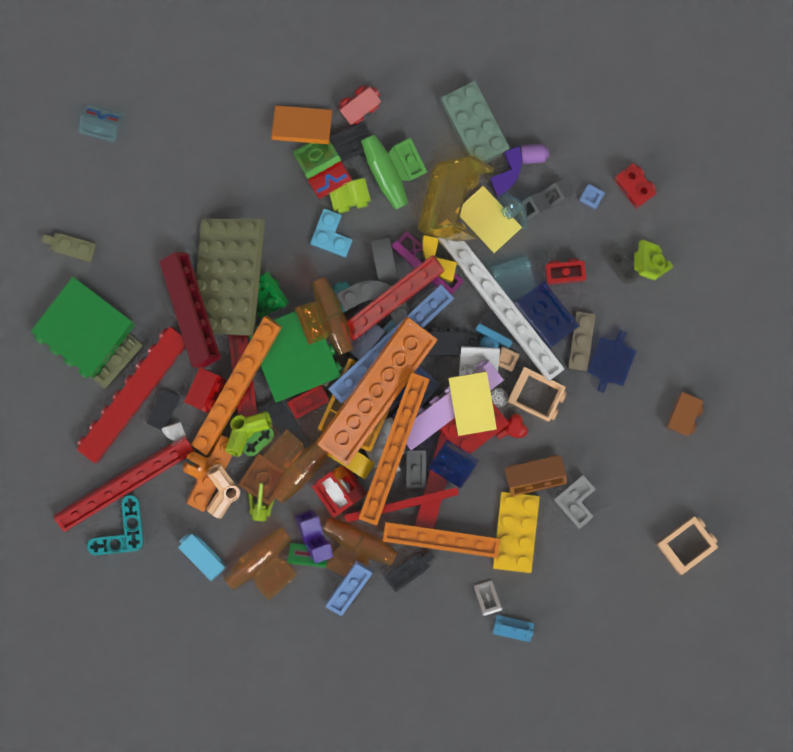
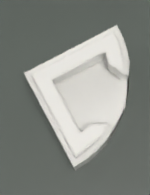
[162,422,186,441]

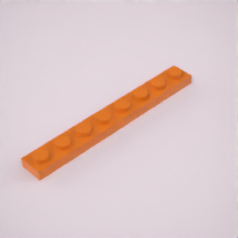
[191,316,282,456]
[359,372,430,525]

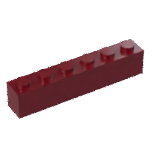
[159,252,221,367]

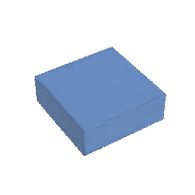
[579,183,605,210]

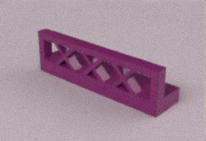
[391,231,464,295]

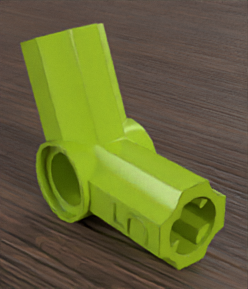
[225,411,272,457]

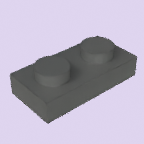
[406,449,426,488]

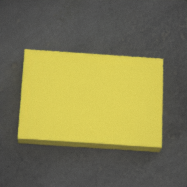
[455,186,522,253]
[448,371,497,436]

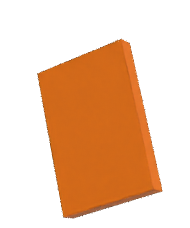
[272,106,332,144]

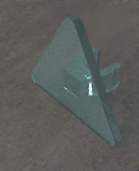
[501,193,527,230]

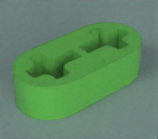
[243,428,274,456]

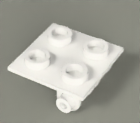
[459,346,500,376]

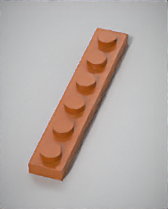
[383,522,500,558]

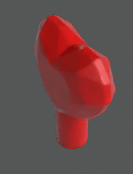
[496,414,528,439]

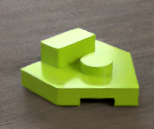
[634,239,673,280]

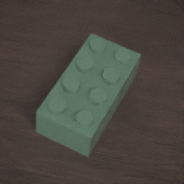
[440,81,510,169]

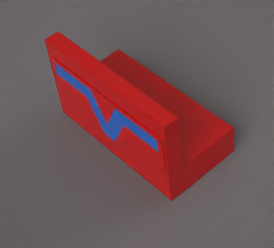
[308,161,352,200]

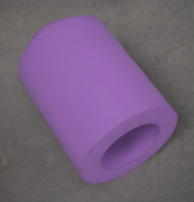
[521,143,549,164]

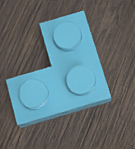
[310,209,353,258]

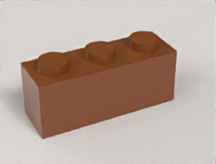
[505,455,567,497]

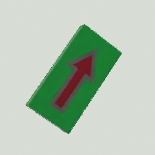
[288,543,327,568]

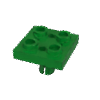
[256,271,289,318]

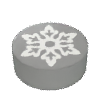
[491,388,508,408]

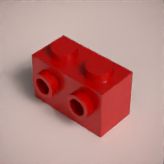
[613,163,657,209]
[545,258,586,286]
[184,368,227,414]

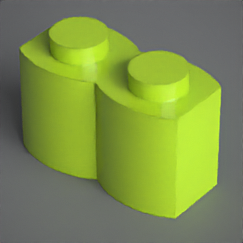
[330,178,371,214]

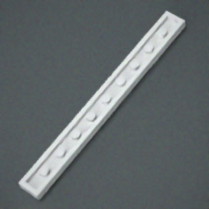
[432,219,564,382]

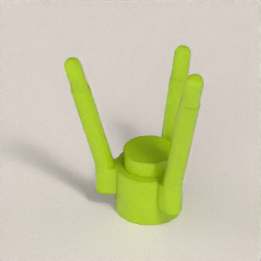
[248,483,275,521]

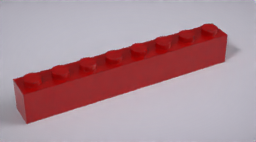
[76,327,186,464]

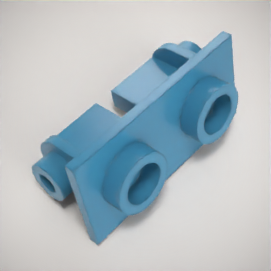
[493,615,534,642]

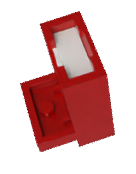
[312,465,367,518]

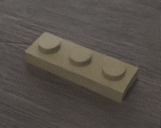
[568,312,596,371]

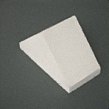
[474,580,502,616]

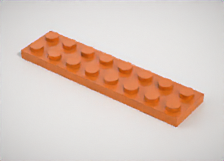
[316,317,437,466]

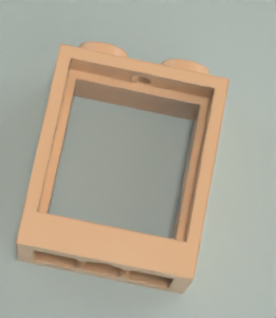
[507,367,567,422]
[656,516,718,575]

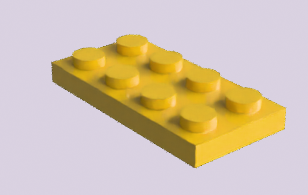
[493,492,540,573]

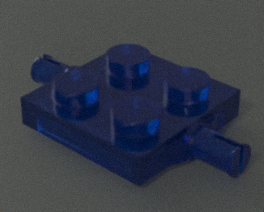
[587,330,637,393]

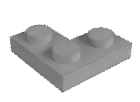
[554,475,596,529]

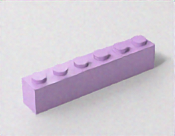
[406,360,504,450]

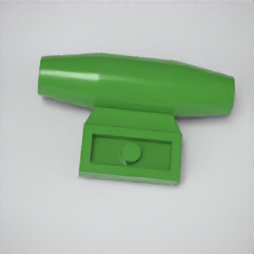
[361,134,427,210]

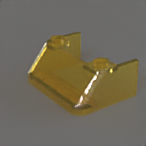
[418,155,494,242]

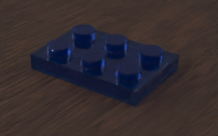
[514,281,579,349]

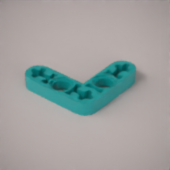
[87,495,144,555]

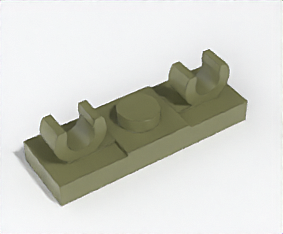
[94,334,143,389]

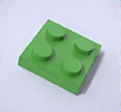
[292,140,341,179]

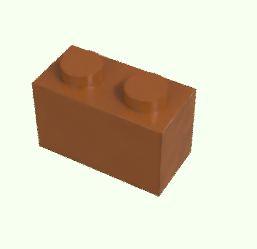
[665,392,705,437]

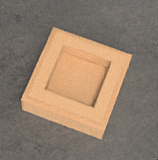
[498,347,520,372]

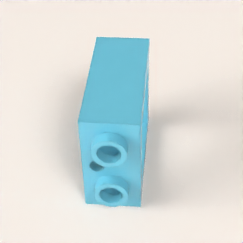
[178,533,227,581]

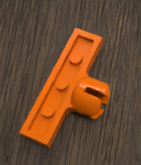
[183,435,232,512]

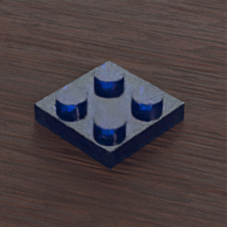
[428,439,479,489]

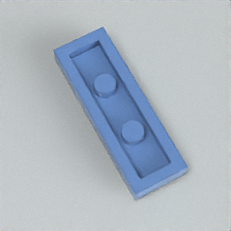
[325,560,373,616]

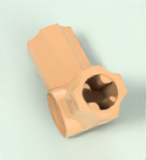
[206,463,240,519]

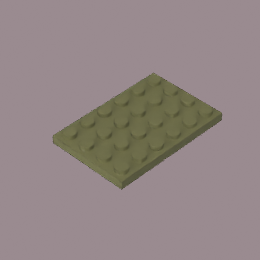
[196,219,265,336]

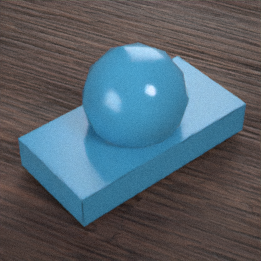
[475,324,512,349]

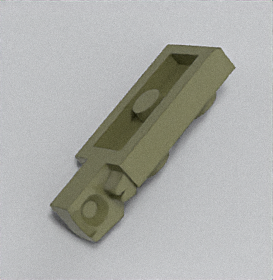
[41,233,97,263]

